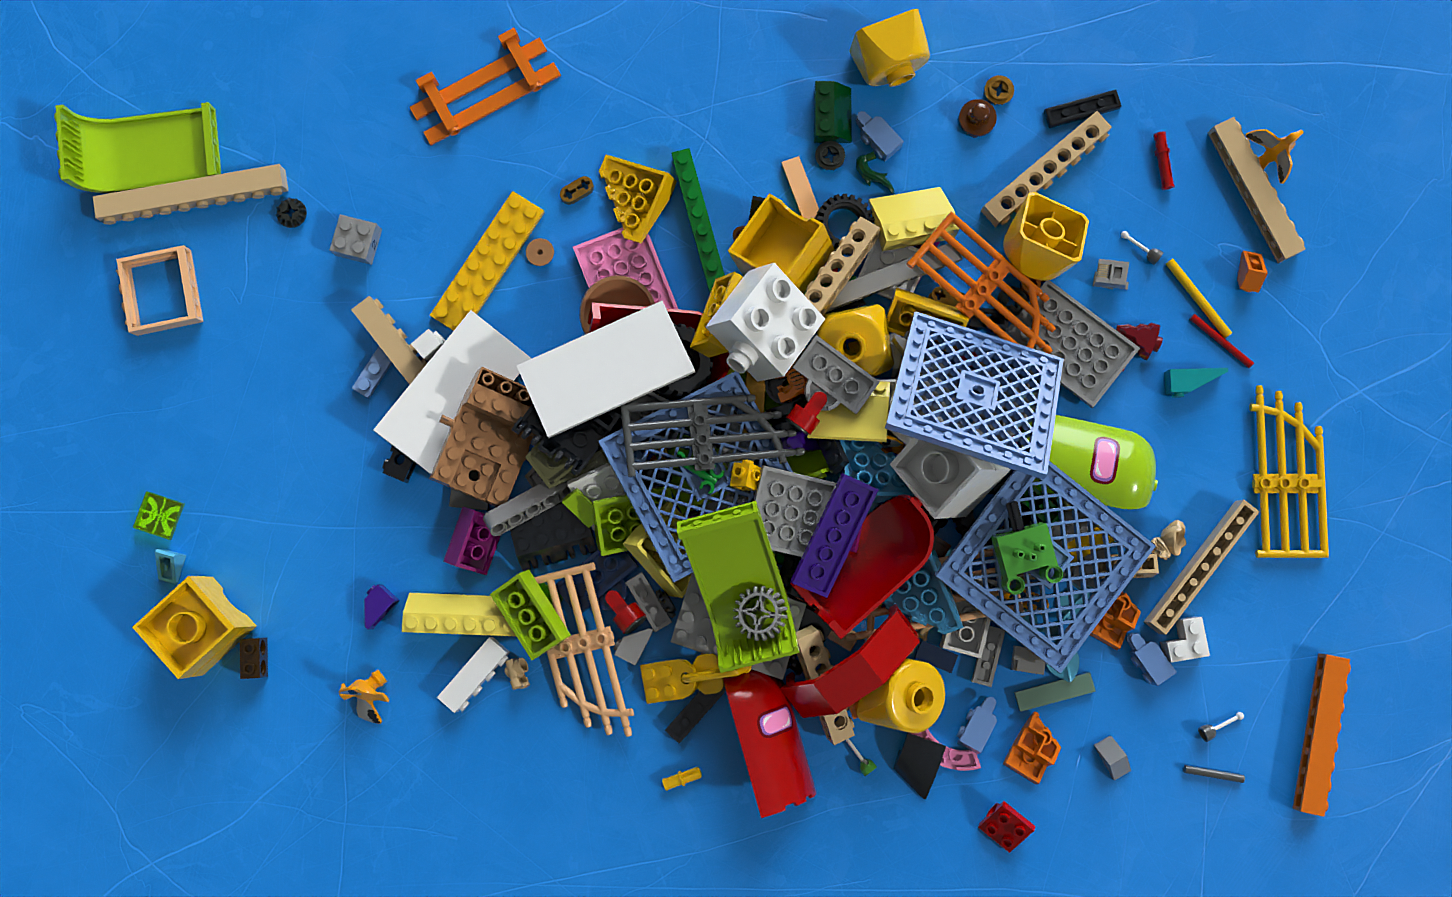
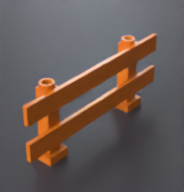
[410,28,561,146]

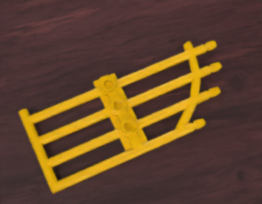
[1249,385,1329,558]

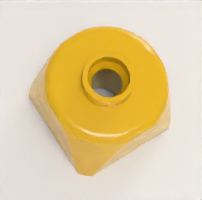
[849,9,930,87]
[1003,192,1089,281]
[817,304,894,377]
[857,658,945,733]

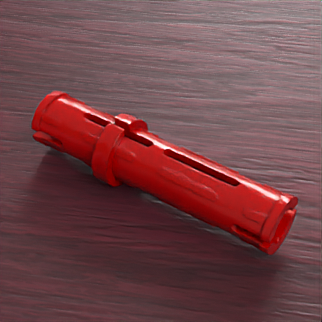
[1153,132,1175,190]

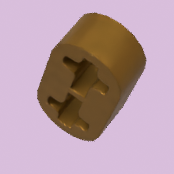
[560,176,594,205]

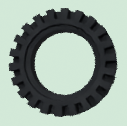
[815,194,875,255]

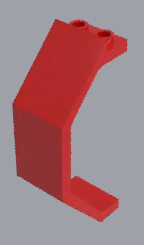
[780,604,920,718]

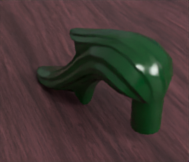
[856,151,894,195]

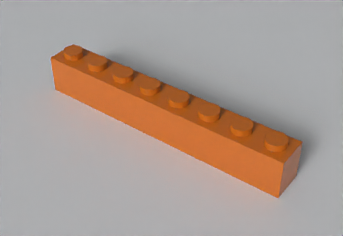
[1293,653,1351,817]

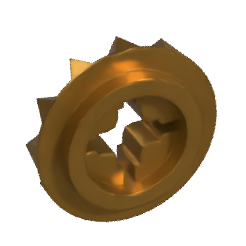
[984,75,1014,105]

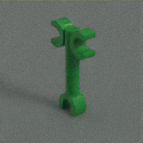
[676,451,725,496]

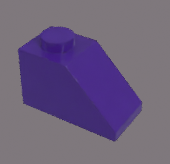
[779,431,821,453]
[364,585,399,630]

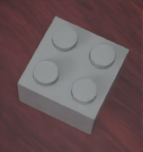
[330,214,382,265]

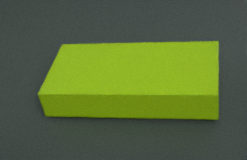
[562,488,594,528]

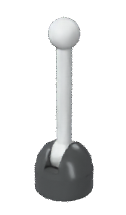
[1121,231,1164,265]
[1198,712,1244,742]

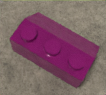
[443,507,501,575]

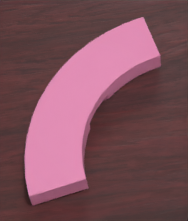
[908,729,981,771]

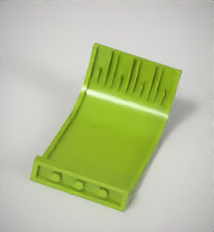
[54,102,221,193]
[677,501,799,673]

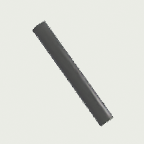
[1183,765,1245,783]

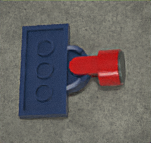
[556,550,646,634]

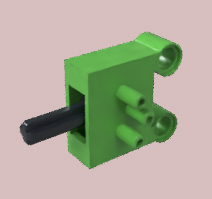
[991,501,1063,595]

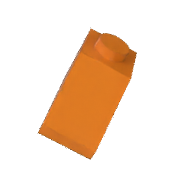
[1237,250,1268,293]

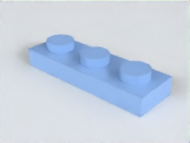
[352,346,392,399]

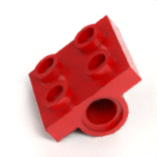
[978,801,1035,853]

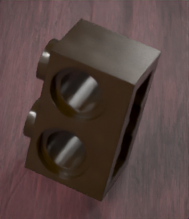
[240,638,268,679]

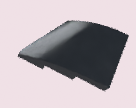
[893,732,946,799]

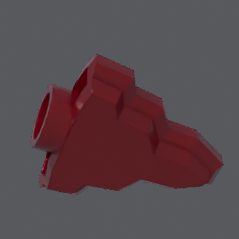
[1115,323,1163,360]

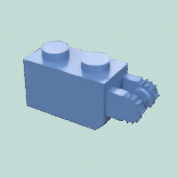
[855,111,904,161]
[1126,633,1177,686]
[957,697,997,754]

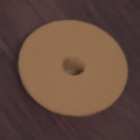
[526,238,554,266]

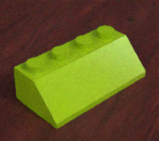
[490,570,571,660]

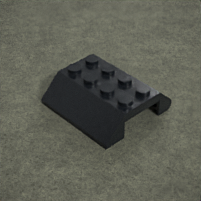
[511,404,621,477]
[510,502,598,571]

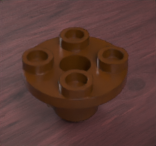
[958,99,997,138]

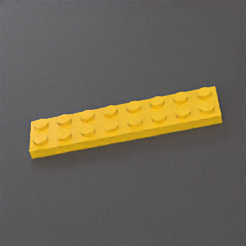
[430,191,545,331]

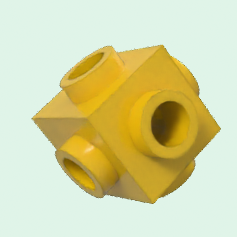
[730,460,761,491]

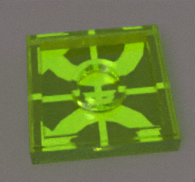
[133,491,185,540]

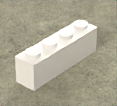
[437,637,510,713]

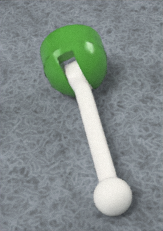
[846,738,877,776]

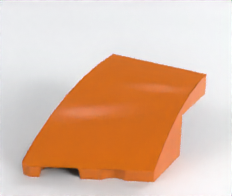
[1090,591,1141,650]
[1003,711,1061,784]

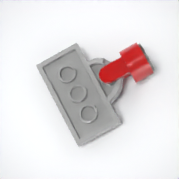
[786,335,879,436]

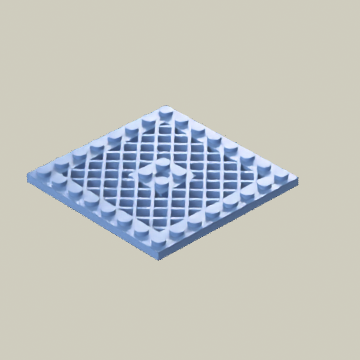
[885,311,1064,479]
[598,371,793,583]
[934,461,1156,674]

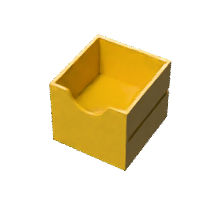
[728,193,835,294]
[132,576,257,679]

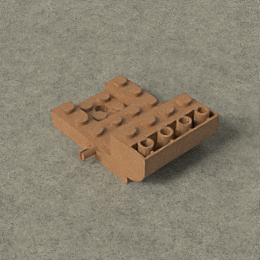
[429,367,534,507]

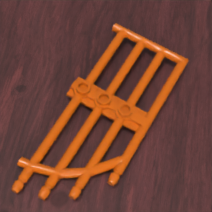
[907,211,1056,354]

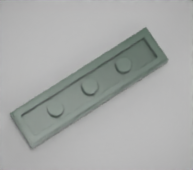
[1014,672,1096,712]

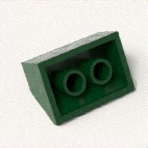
[814,81,852,143]

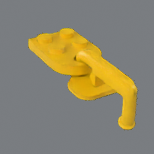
[640,653,751,704]

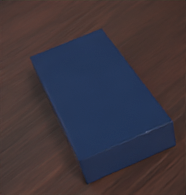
[914,640,958,673]

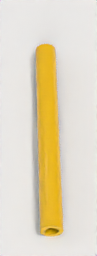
[1166,259,1232,338]

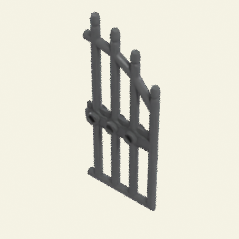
[620,394,805,478]

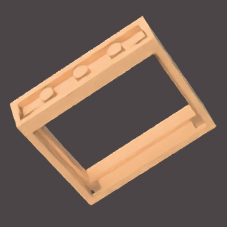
[116,245,203,336]

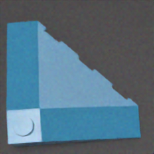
[838,440,915,503]
[882,550,963,635]

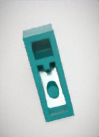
[1164,368,1228,398]

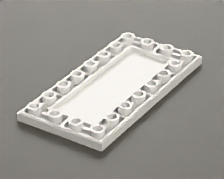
[517,301,695,438]
[373,310,531,474]

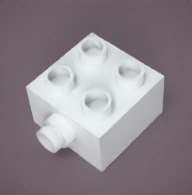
[705,263,825,381]

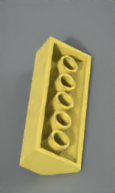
[402,593,516,636]

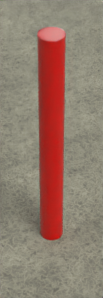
[1189,314,1254,368]

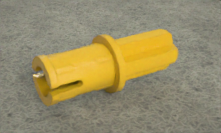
[662,767,702,791]

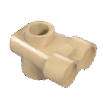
[505,657,530,690]

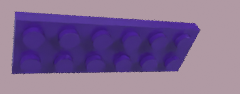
[791,473,879,598]

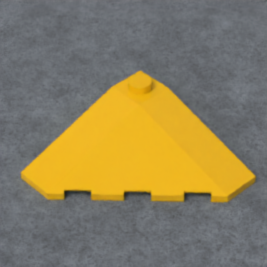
[599,154,677,244]

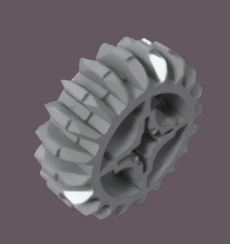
[733,586,787,641]

